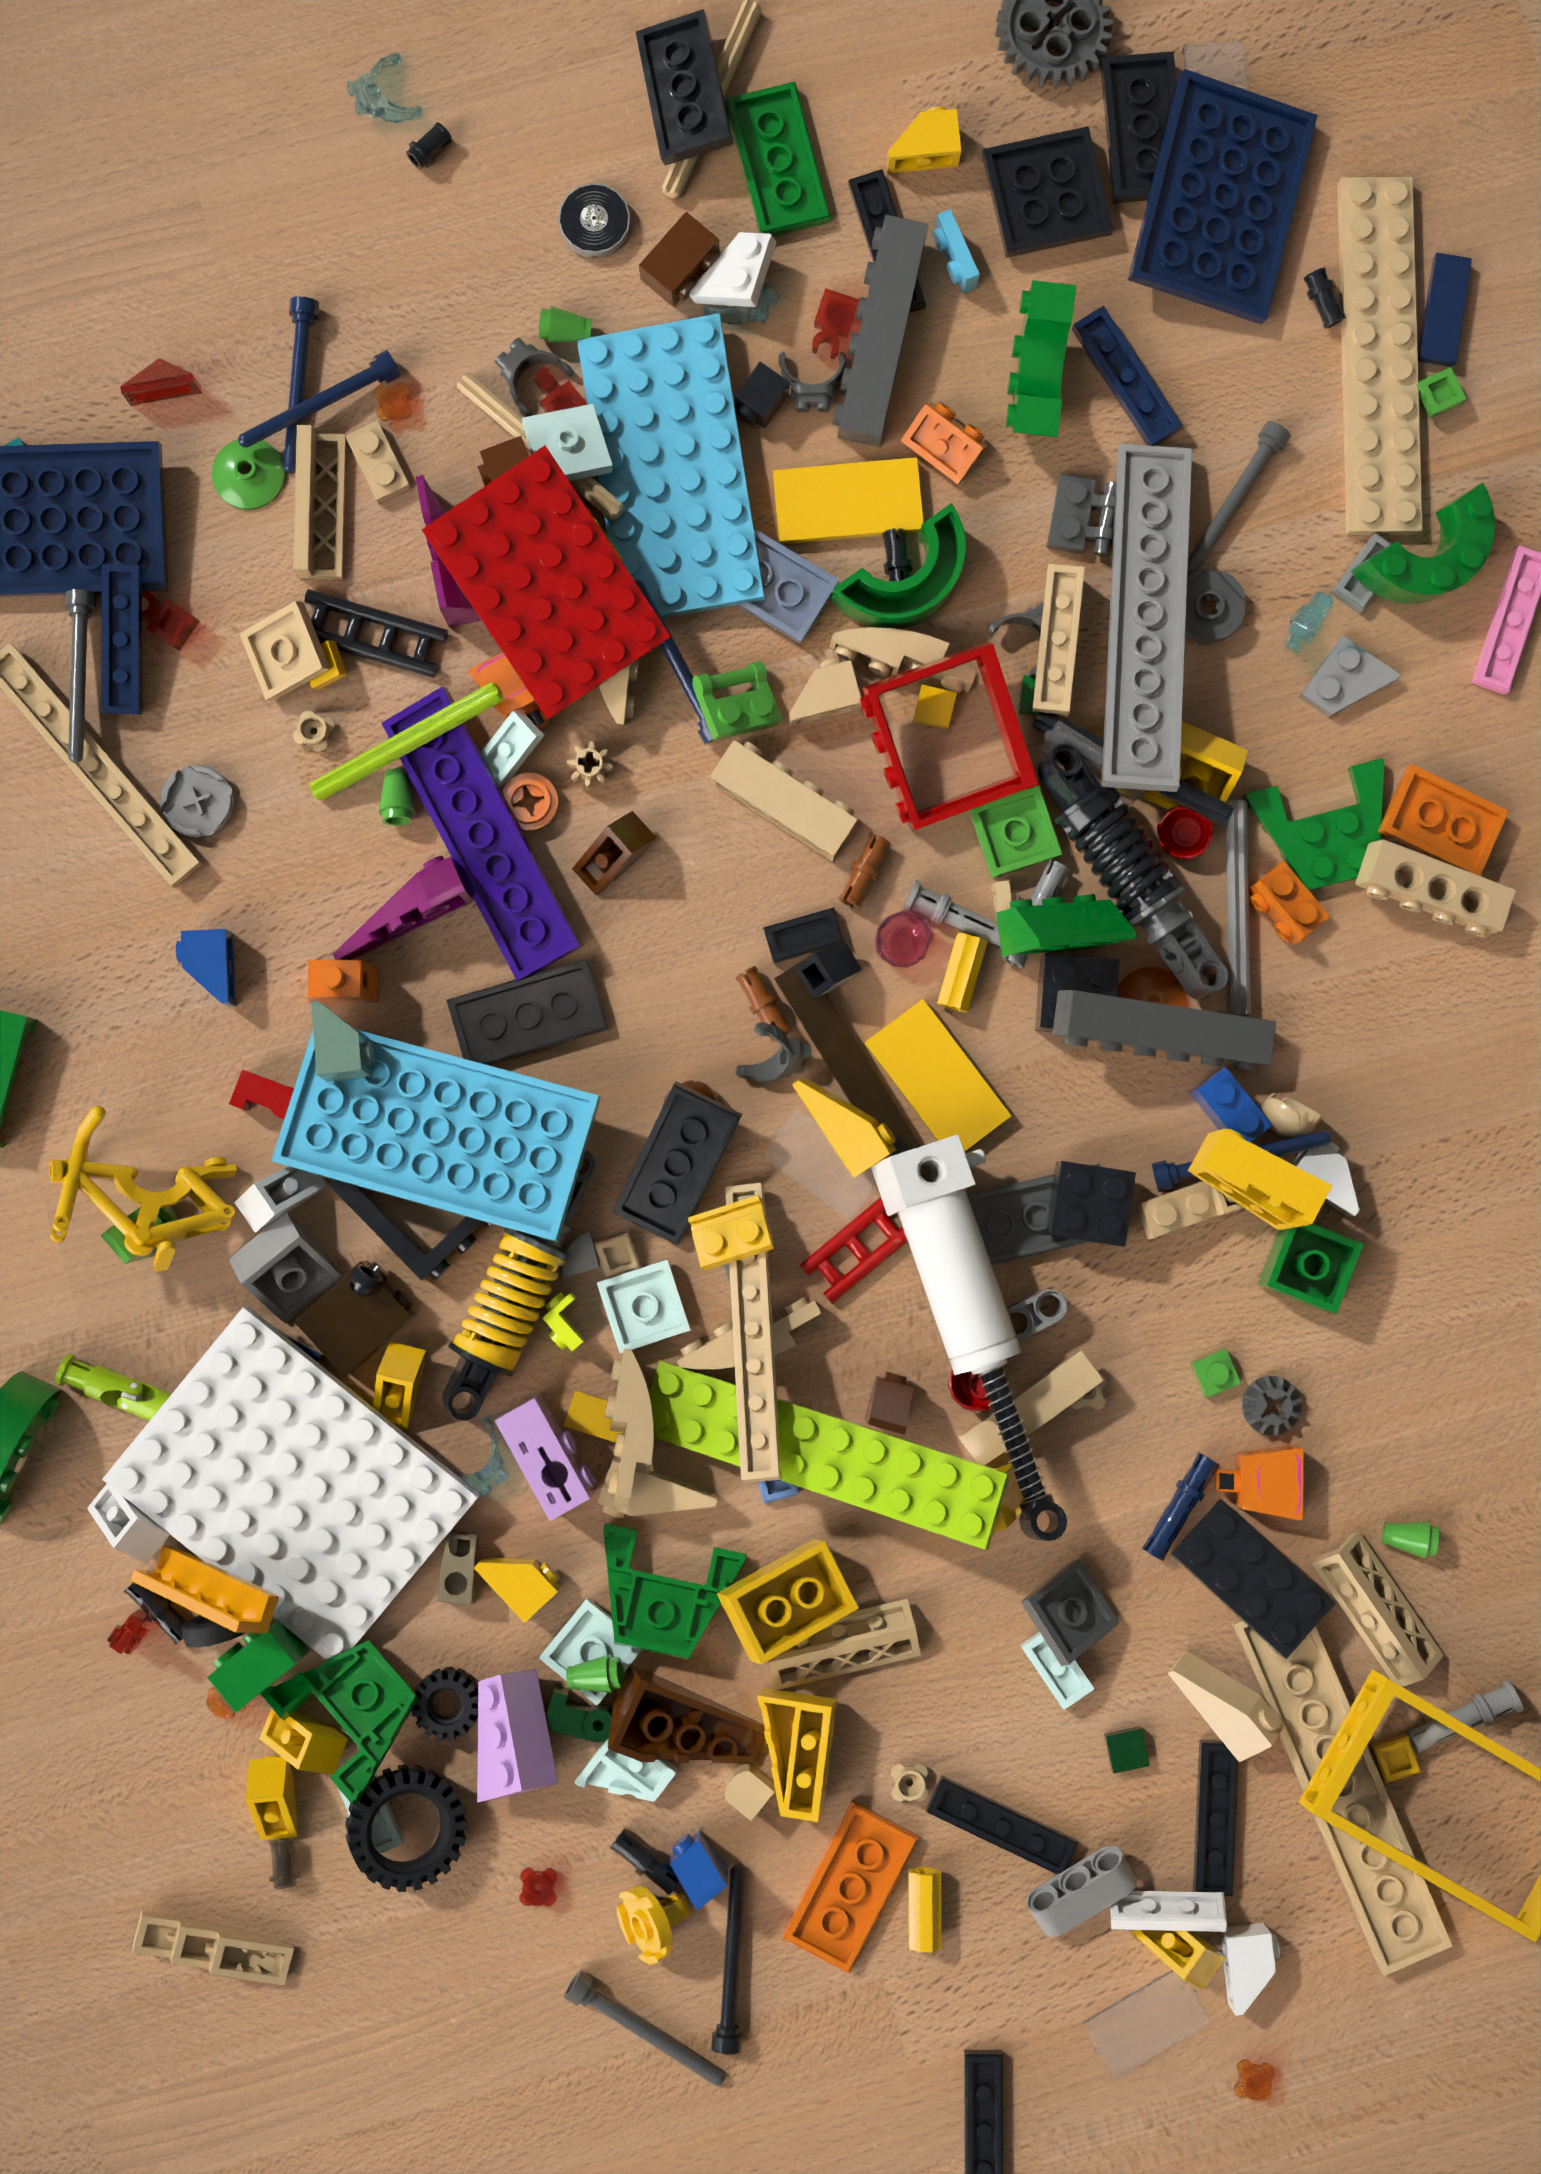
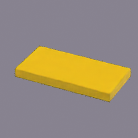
[773,457,924,545]
[864,999,1011,1152]

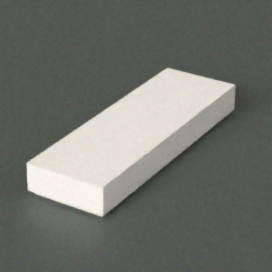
[1110,1891,1227,1932]

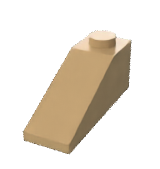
[597,1457,719,1518]
[1168,1650,1284,1762]

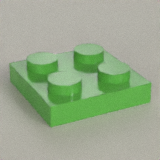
[968,785,1062,879]

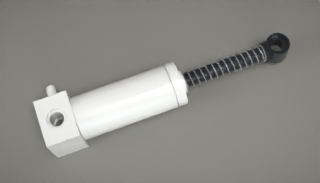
[871,1134,1067,1541]

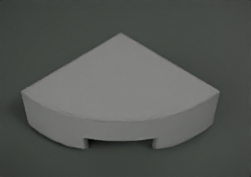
[562,1232,600,1277]

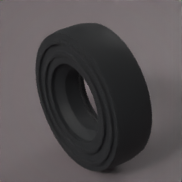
[182,1615,245,1647]

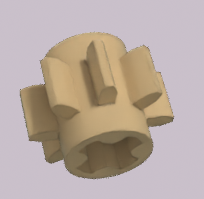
[567,741,613,790]

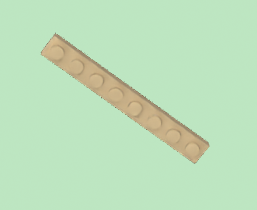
[0,643,203,888]
[725,1183,782,1483]

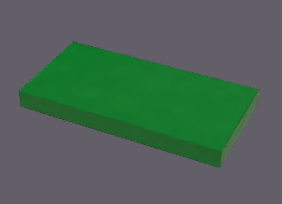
[726,81,831,237]

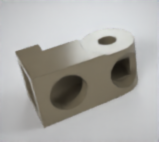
[437,1531,479,1605]

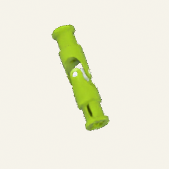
[55,1354,172,1421]

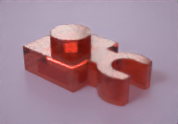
[812,288,860,360]
[142,591,200,651]

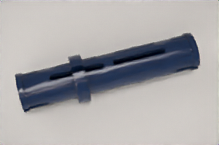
[1142,1452,1220,1561]

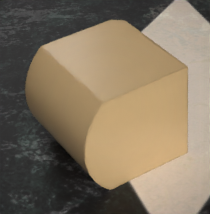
[725,1763,775,1821]

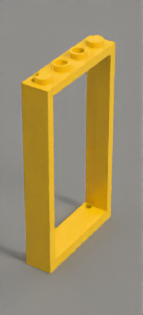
[1298,1669,1541,1943]

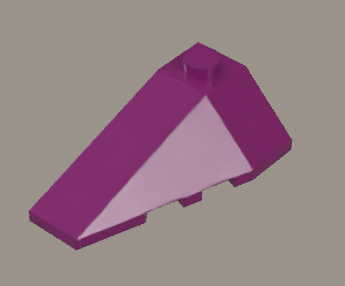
[416,475,482,627]
[333,856,474,960]

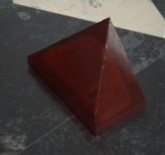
[120,358,202,406]

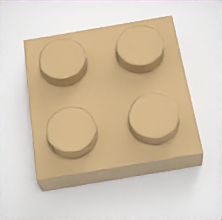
[239,601,330,701]

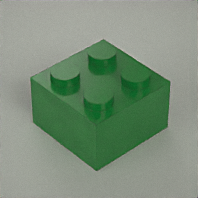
[1257,1224,1363,1314]
[207,1620,310,1713]

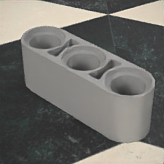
[1006,1289,1067,1342]
[1026,1846,1137,1937]

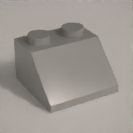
[228,1212,343,1323]

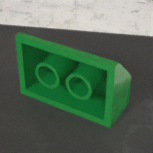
[996,894,1136,957]

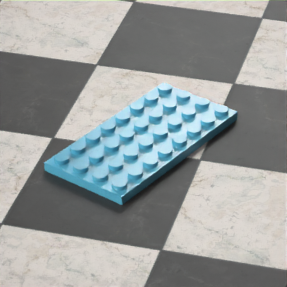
[577,313,765,618]
[271,1029,601,1242]

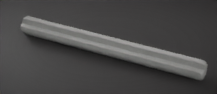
[1226,799,1251,1017]

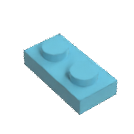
[932,209,980,294]

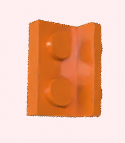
[900,401,989,484]
[1249,860,1330,946]

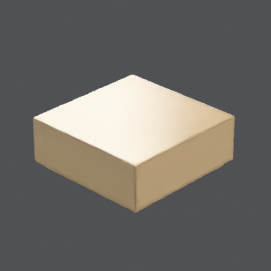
[594,1232,641,1279]

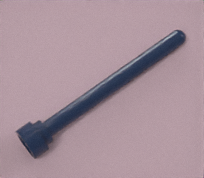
[283,296,320,474]
[238,350,401,448]
[634,580,713,744]
[1152,1131,1332,1192]

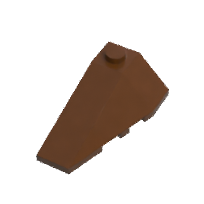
[608,1665,766,1764]

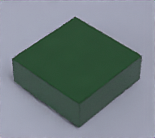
[1104,1726,1150,1774]

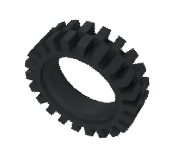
[345,1764,467,1892]

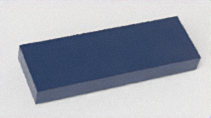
[1418,253,1472,367]

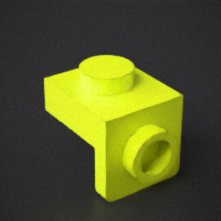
[542,1292,585,1351]

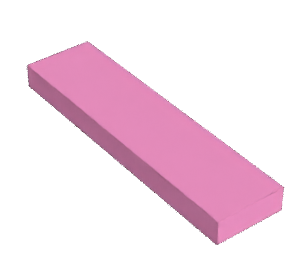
[1471,545,1541,695]

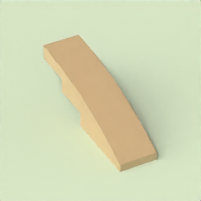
[958,1349,1104,1465]
[132,1910,294,1985]

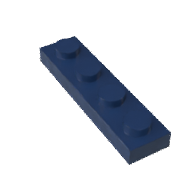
[1071,305,1182,446]
[102,564,142,715]

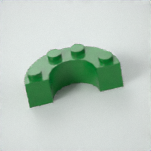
[1005,280,1077,438]
[1351,482,1495,604]
[831,503,966,629]
[0,1371,62,1524]

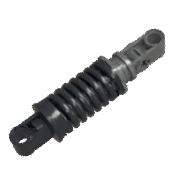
[1038,744,1229,1000]

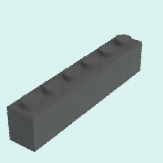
[832,215,928,447]
[1052,990,1276,1072]

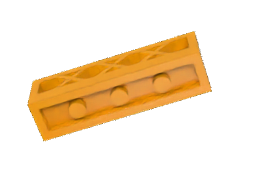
[130,1546,279,1633]

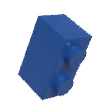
[1189,1067,1272,1143]

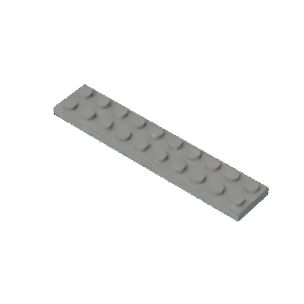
[1102,443,1192,792]

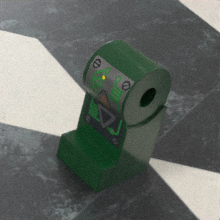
[546,1685,612,1742]

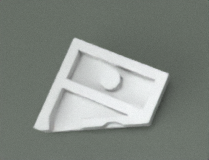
[689,232,777,307]

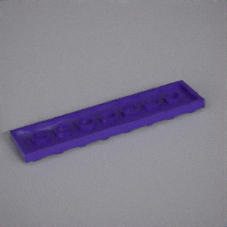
[381,687,583,981]

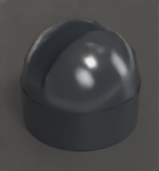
[349,1264,383,1297]

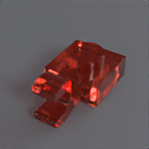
[533,366,588,413]
[107,1609,150,1655]

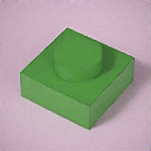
[1416,367,1467,419]
[1190,1348,1241,1398]

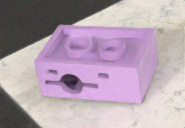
[495,1393,597,1521]

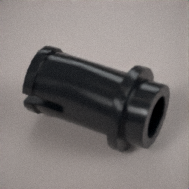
[406,122,453,169]

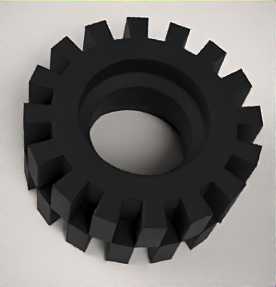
[412,1667,478,1741]

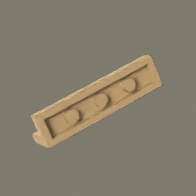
[293,425,347,580]
[1032,564,1085,721]
[1312,1531,1444,1687]
[768,1599,921,1690]

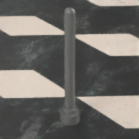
[1187,421,1291,576]
[65,589,96,763]
[564,1970,725,2086]

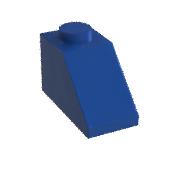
[176,929,236,1006]
[670,1830,729,1910]

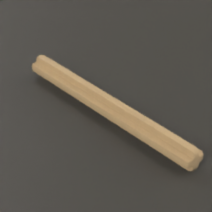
[662,0,761,200]
[457,373,625,521]

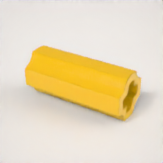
[937,933,988,1013]
[908,1867,941,1953]

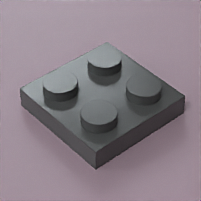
[1021,1559,1119,1666]

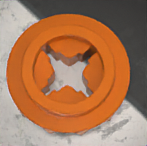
[502,772,558,831]

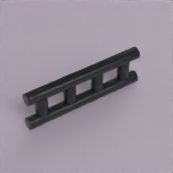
[304,589,449,678]

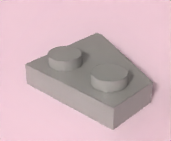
[1299,635,1401,717]

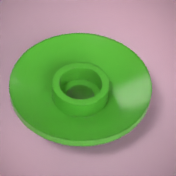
[212,439,285,510]

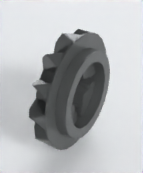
[1242,1376,1303,1436]

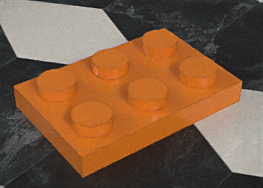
[1378,764,1509,876]

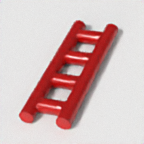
[800,1197,908,1305]

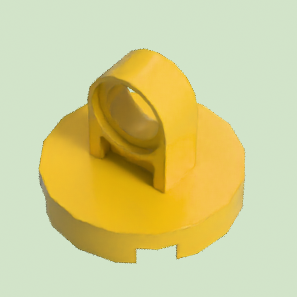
[617,1885,691,1965]

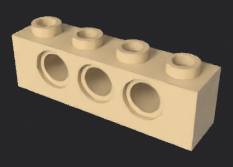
[1355,839,1516,937]

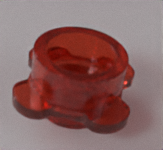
[519,1867,557,1907]

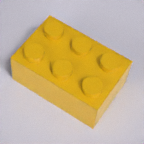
[717,1539,859,1665]

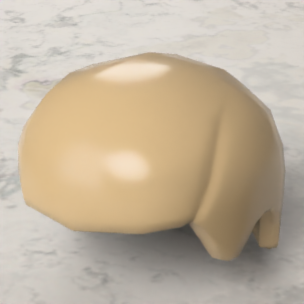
[1261,1093,1322,1139]

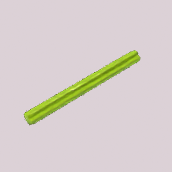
[309,682,504,800]

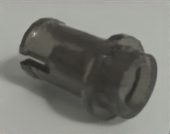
[269,1838,300,1889]

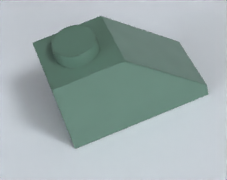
[311,1001,375,1082]

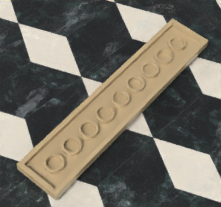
[1337,177,1422,536]
[1231,1618,1453,1976]

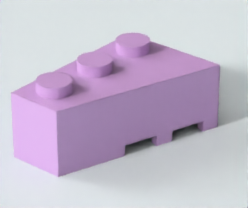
[477,1669,558,1803]

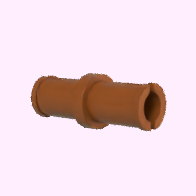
[838,834,891,909]
[736,966,792,1042]

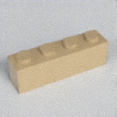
[710,740,858,862]

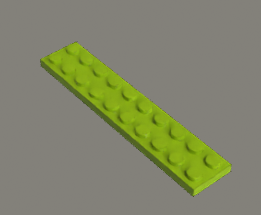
[649,1360,1011,1550]

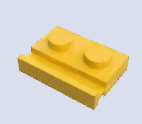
[688,1195,775,1271]

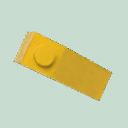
[792,1078,896,1178]

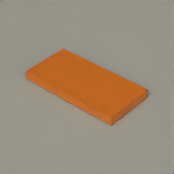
[783,1800,919,1973]

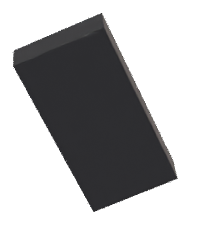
[763,907,843,964]

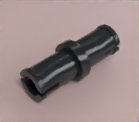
[124,1582,187,1645]
[610,1828,680,1896]

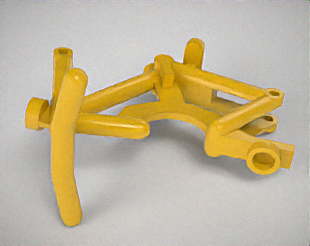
[49,1105,237,1271]

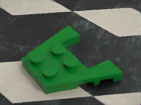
[1243,758,1384,891]
[603,1523,747,1660]
[260,1640,419,1806]

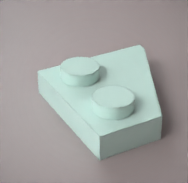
[574,1739,678,1802]

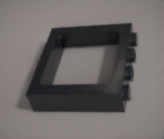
[328,1179,493,1281]

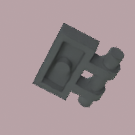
[1046,474,1117,557]

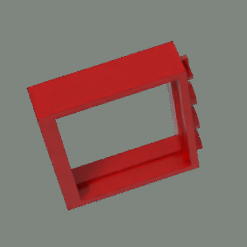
[859,642,1039,830]

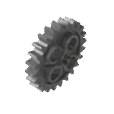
[995,0,1113,89]

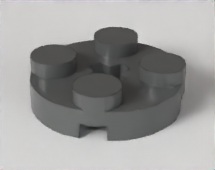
[1185,569,1246,646]

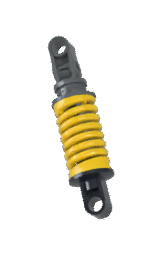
[442,1150,596,1421]

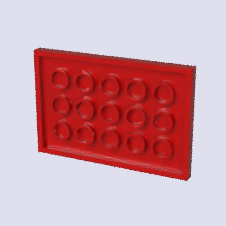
[421,445,671,720]

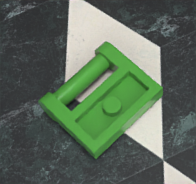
[692,661,782,741]

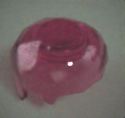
[874,911,933,968]

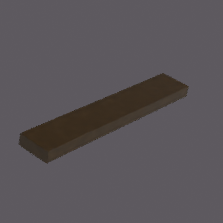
[774,960,921,1159]

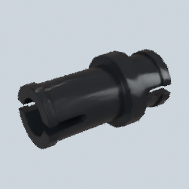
[1303,267,1346,329]
[883,528,913,581]

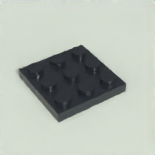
[982,126,1113,258]

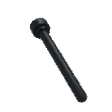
[711,1864,745,2054]

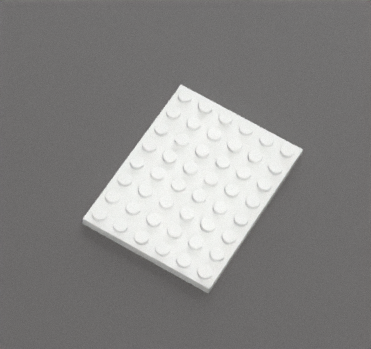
[102,1305,480,1660]

